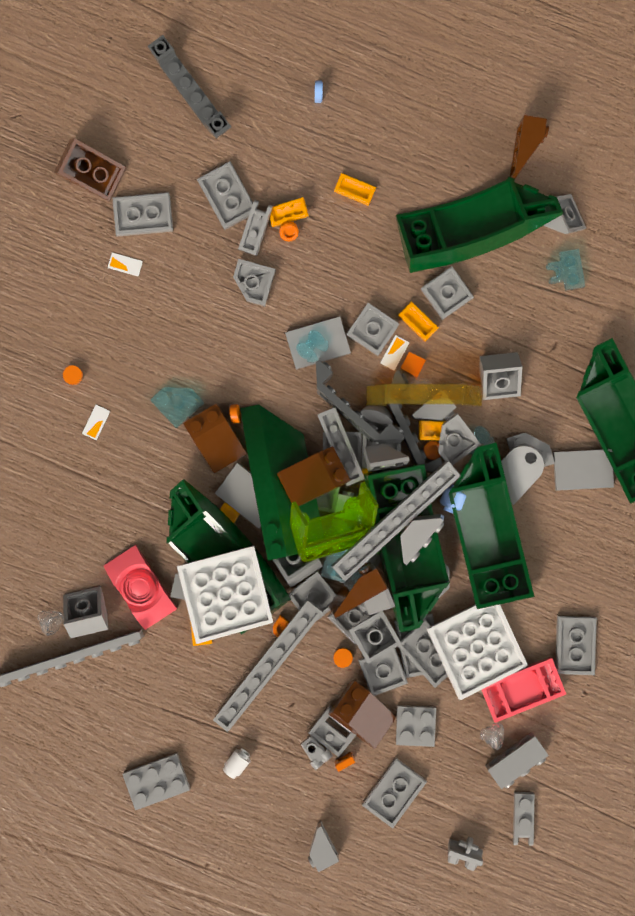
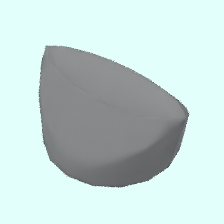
[360,404,393,430]

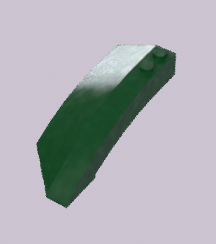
[396,177,563,273]
[576,338,635,504]
[240,404,326,560]
[449,442,535,609]
[364,464,450,632]
[166,479,291,635]

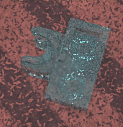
[546,249,585,291]

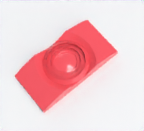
[104,545,178,630]
[481,658,566,723]

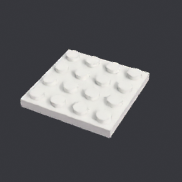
[177,546,273,644]
[426,604,528,700]

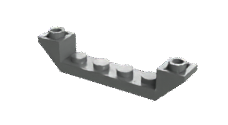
[148,35,232,139]
[316,359,405,444]
[385,371,445,473]

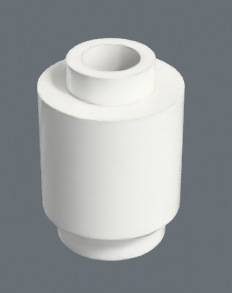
[223,749,251,779]

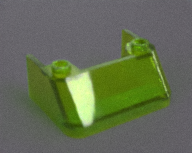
[290,482,378,562]

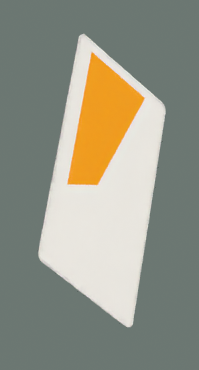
[108,253,143,276]
[381,335,409,370]
[82,405,110,440]

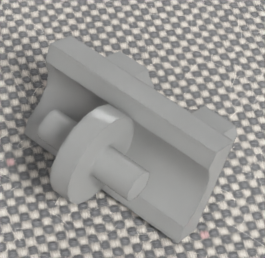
[448,837,483,871]

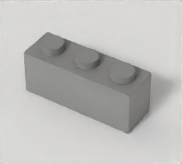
[485,732,549,789]

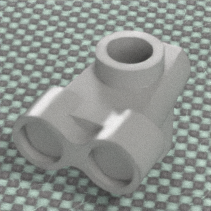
[300,735,333,770]

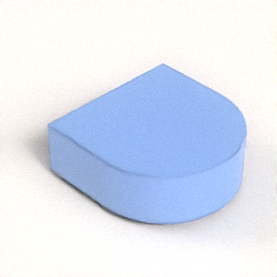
[315,80,323,103]

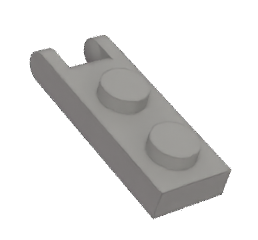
[238,200,273,256]
[513,792,535,846]

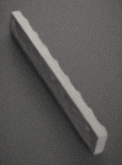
[331,461,460,581]
[213,599,323,732]
[0,629,144,687]

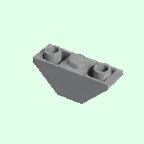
[400,514,444,565]

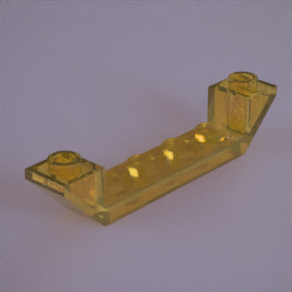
[366,384,482,406]

